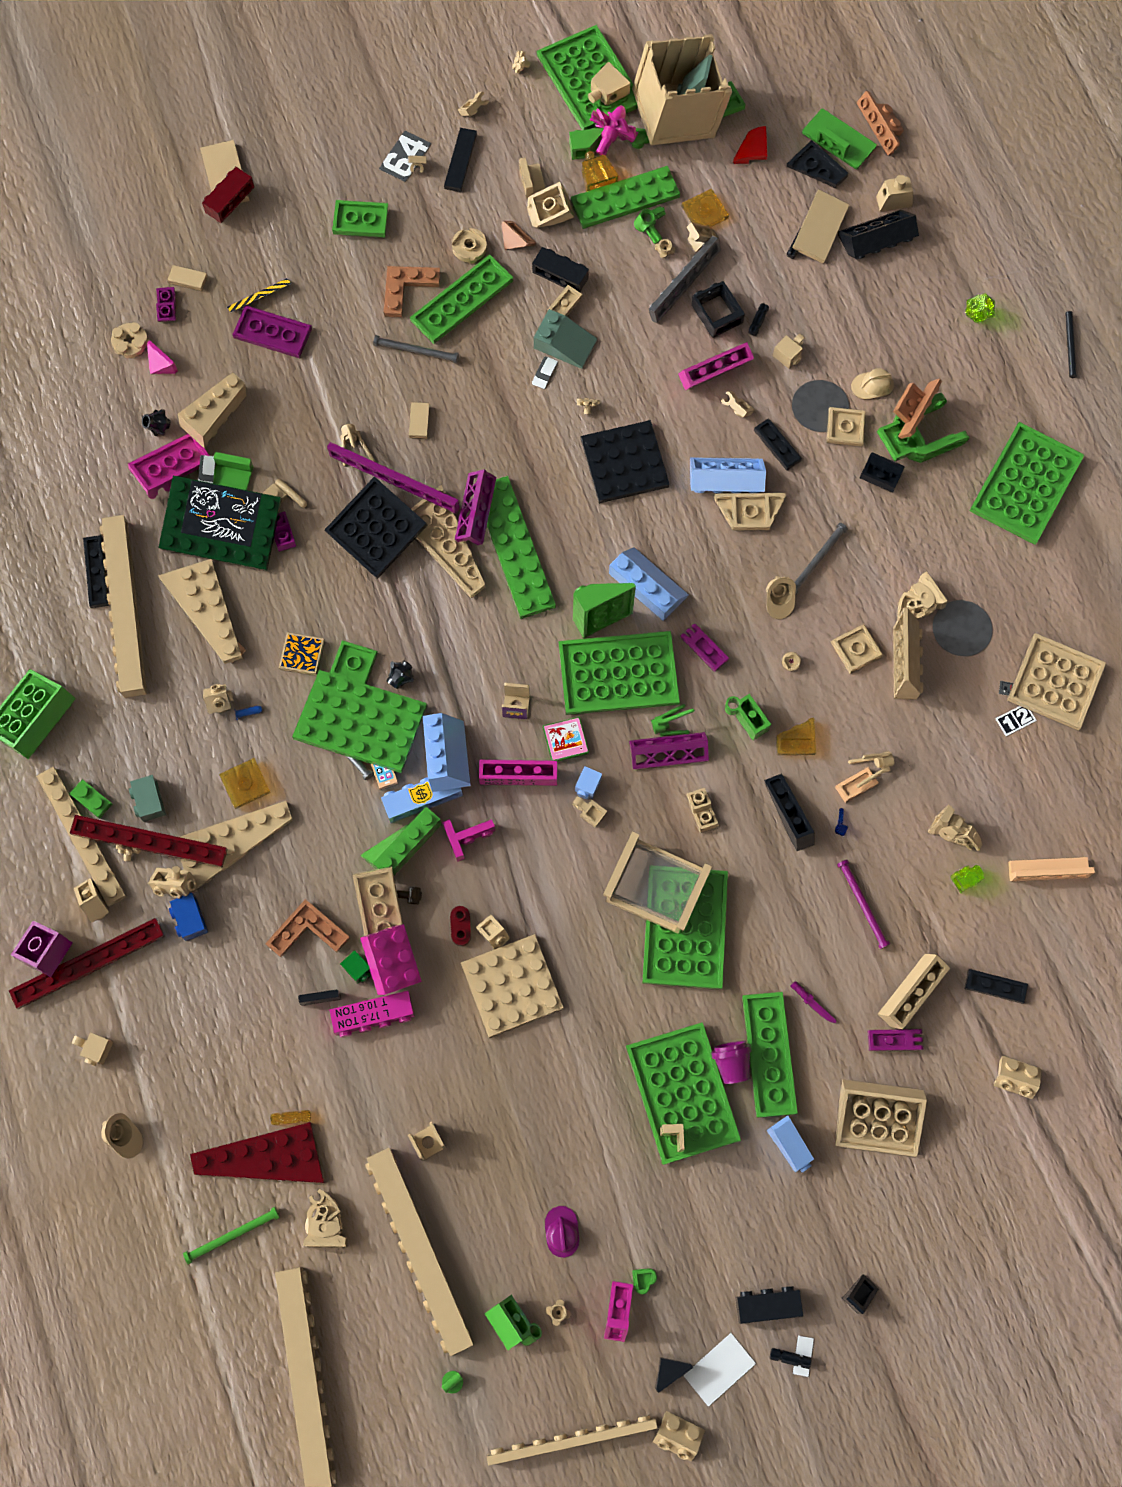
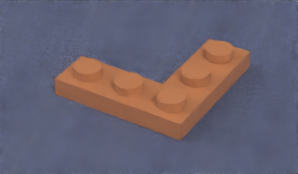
[384,266,440,317]
[265,899,350,957]

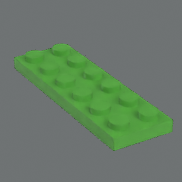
[571,166,680,229]
[410,254,513,344]
[742,992,798,1118]

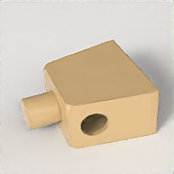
[588,62,631,105]
[876,175,913,212]

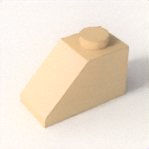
[74,878,109,923]

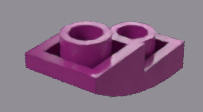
[156,287,176,322]
[274,511,296,552]

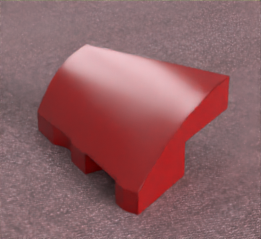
[733,126,767,164]

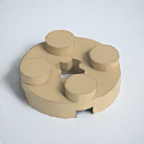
[452,228,487,264]
[111,322,148,358]

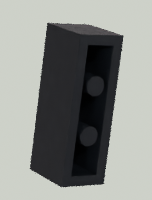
[532,247,589,292]
[735,1286,804,1324]

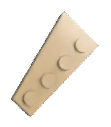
[178,372,247,449]

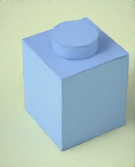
[575,766,602,799]

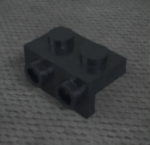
[860,452,905,493]

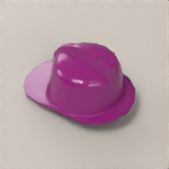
[545,1206,580,1258]

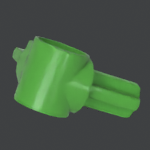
[634,206,666,244]

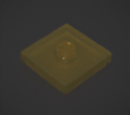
[681,188,729,227]
[219,758,271,809]

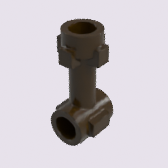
[397,887,422,905]

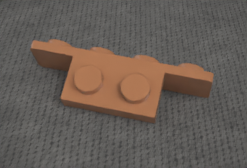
[857,91,904,155]
[893,378,942,439]

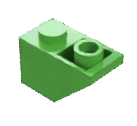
[569,128,604,160]

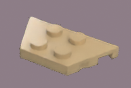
[714,493,786,530]

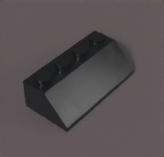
[838,209,919,259]

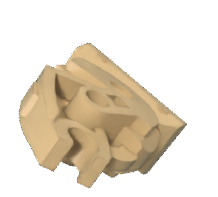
[897,571,947,619]
[928,804,982,851]
[303,1189,347,1248]

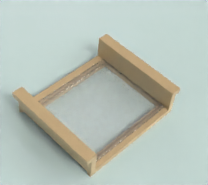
[603,832,712,934]

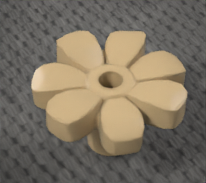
[512,50,530,73]
[577,398,600,414]
[116,845,141,861]

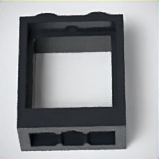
[691,281,745,338]

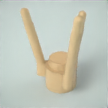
[340,424,375,466]
[848,751,894,788]

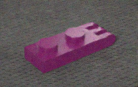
[680,624,729,672]
[867,1029,924,1051]

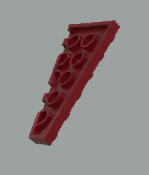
[190,1122,324,1183]

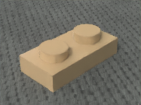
[547,285,582,317]

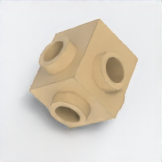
[203,684,234,714]

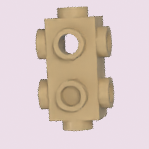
[148,866,196,899]

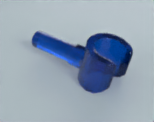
[835,808,848,836]

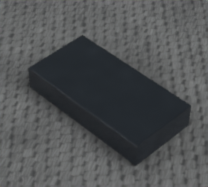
[298,989,341,1006]

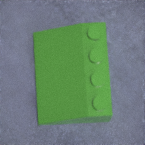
[573,583,636,639]
[0,669,76,759]

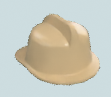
[851,368,894,399]
[766,576,796,619]
[101,1113,143,1159]

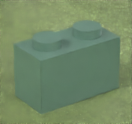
[129,775,166,822]

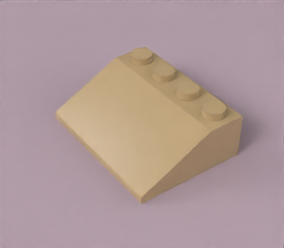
[893,608,923,700]
[835,1079,927,1157]

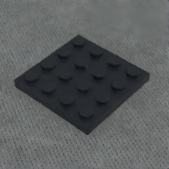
[580,420,670,503]
[324,476,428,579]

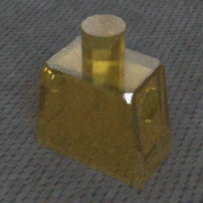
[582,151,618,192]

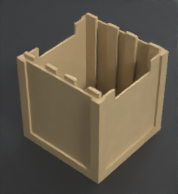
[632,34,732,145]

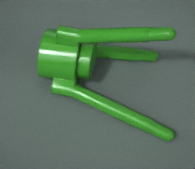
[651,704,695,737]

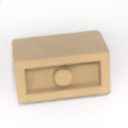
[519,157,546,198]
[660,1124,684,1152]

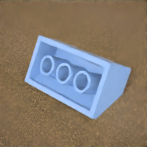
[690,457,766,493]
[609,547,689,621]
[423,713,471,792]

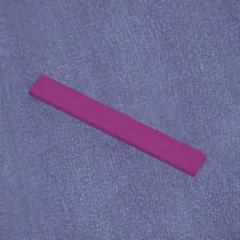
[327,442,460,513]

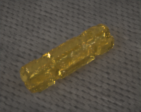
[270,1110,311,1125]

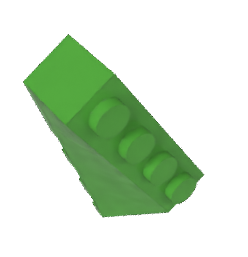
[360,807,442,876]

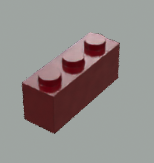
[202,166,255,223]

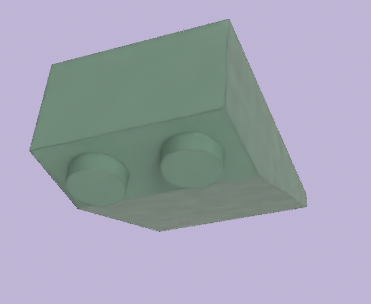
[677,55,712,95]
[533,309,597,369]

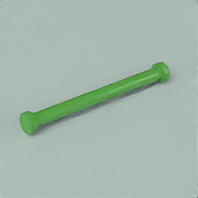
[183,1207,280,1265]

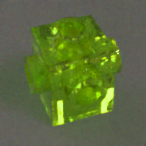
[965,293,995,323]

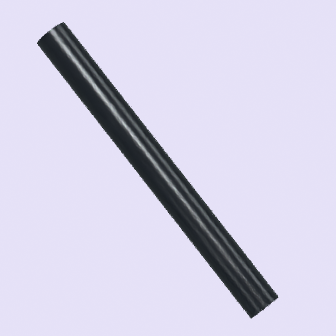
[1065,311,1077,378]

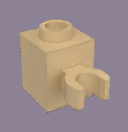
[773,333,805,369]
[72,1033,113,1066]

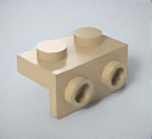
[994,1056,1041,1099]
[653,1411,705,1461]

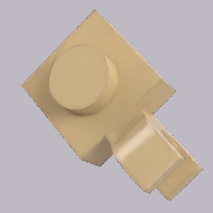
[458,92,489,117]
[721,391,755,418]
[572,796,607,828]

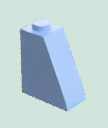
[766,1116,814,1172]

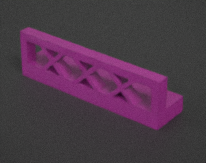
[455,470,497,545]
[629,732,709,769]

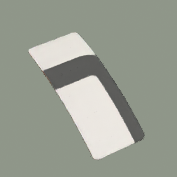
[532,356,558,389]
[198,455,215,483]

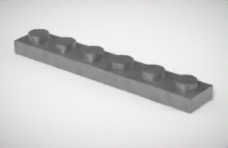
[649,235,721,323]

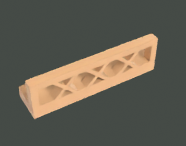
[1008,857,1095,881]

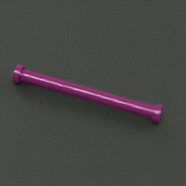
[837,859,890,949]

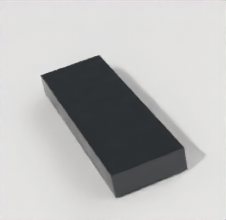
[754,418,802,471]
[964,969,1028,1004]

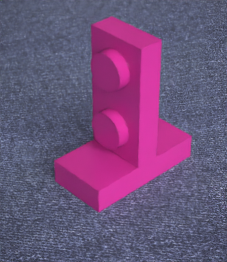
[443,819,495,862]
[604,1281,633,1342]

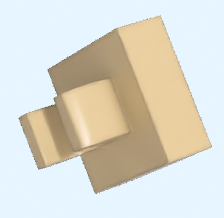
[408,155,426,173]

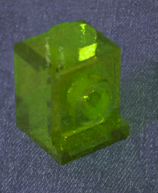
[950,865,984,894]

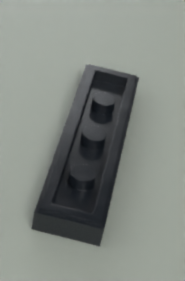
[444,127,477,192]
[83,535,110,608]

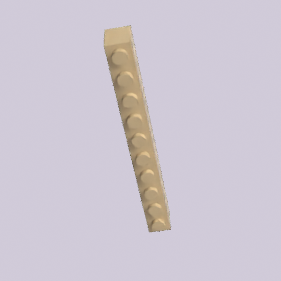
[100,515,147,698]
[365,1148,474,1356]
[275,1267,337,1487]

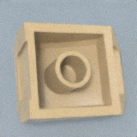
[527,182,575,227]

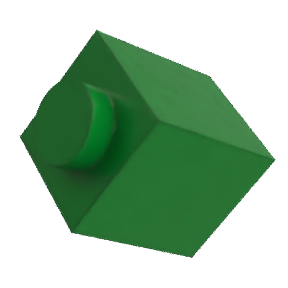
[340,950,371,984]

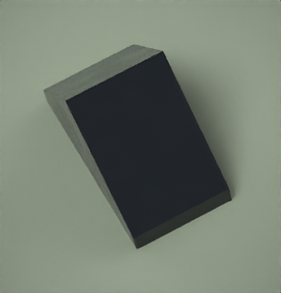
[842,1274,879,1314]
[655,1357,693,1393]

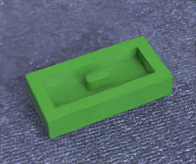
[69,779,113,819]

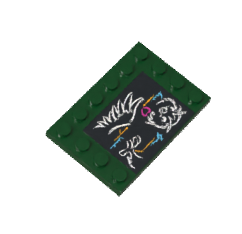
[158,475,282,571]

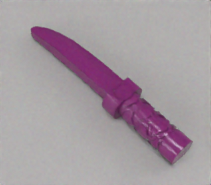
[790,980,837,1023]

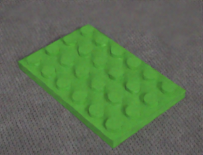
[537,25,638,130]
[969,422,1084,545]
[559,631,680,715]
[292,670,427,773]
[642,865,728,989]
[626,1022,741,1165]

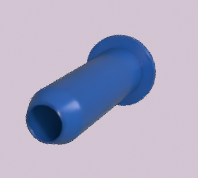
[234,706,262,720]

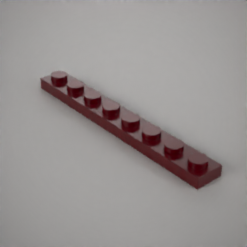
[70,815,228,868]
[8,918,165,1009]

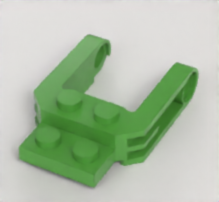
[877,393,970,463]

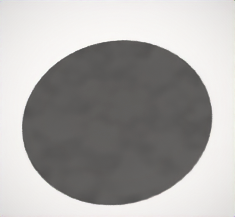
[792,380,849,432]
[933,600,992,656]

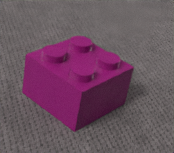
[11,921,73,977]

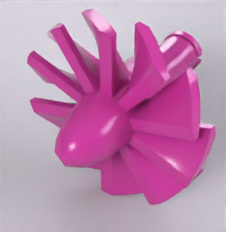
[590,105,638,157]

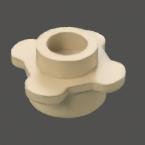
[655,239,675,258]
[546,1299,571,1326]

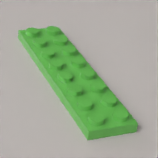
[487,476,556,619]

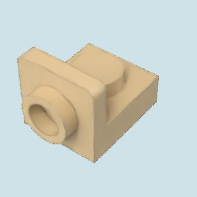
[476,915,510,950]

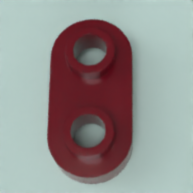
[450,906,471,946]

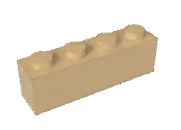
[878,954,950,1029]

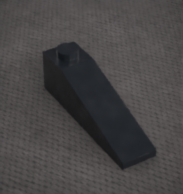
[764,774,815,851]

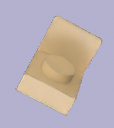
[687,222,719,252]

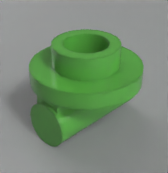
[441,1371,463,1394]

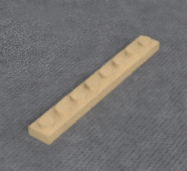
[36,766,127,907]
[487,1415,657,1466]

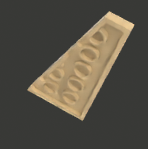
[411,485,485,598]
[158,559,242,664]
[180,801,293,893]

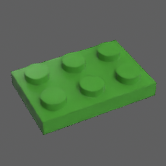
[332,200,389,238]

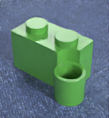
[725,694,771,741]
[484,1294,542,1350]

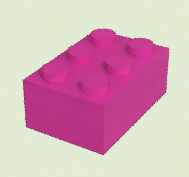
[360,924,422,995]

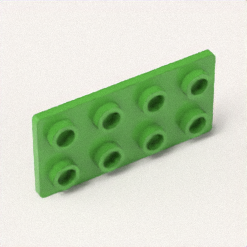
[802,108,877,170]

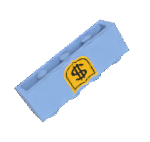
[381,777,463,823]

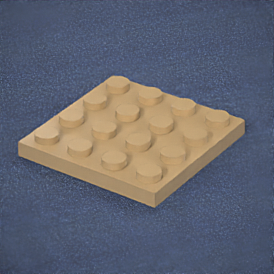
[1007,633,1106,731]
[461,934,564,1038]

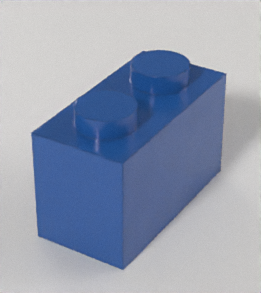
[169,893,208,941]

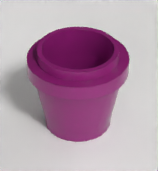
[711,1041,752,1084]

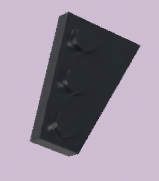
[787,140,848,188]

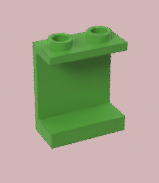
[213,452,254,490]

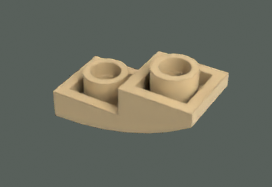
[687,788,718,833]

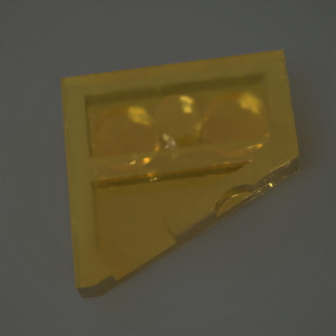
[776,718,816,755]

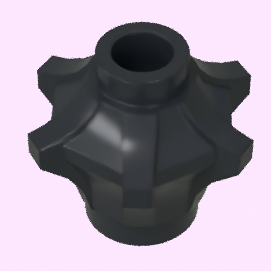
[142,409,171,436]
[386,660,415,689]

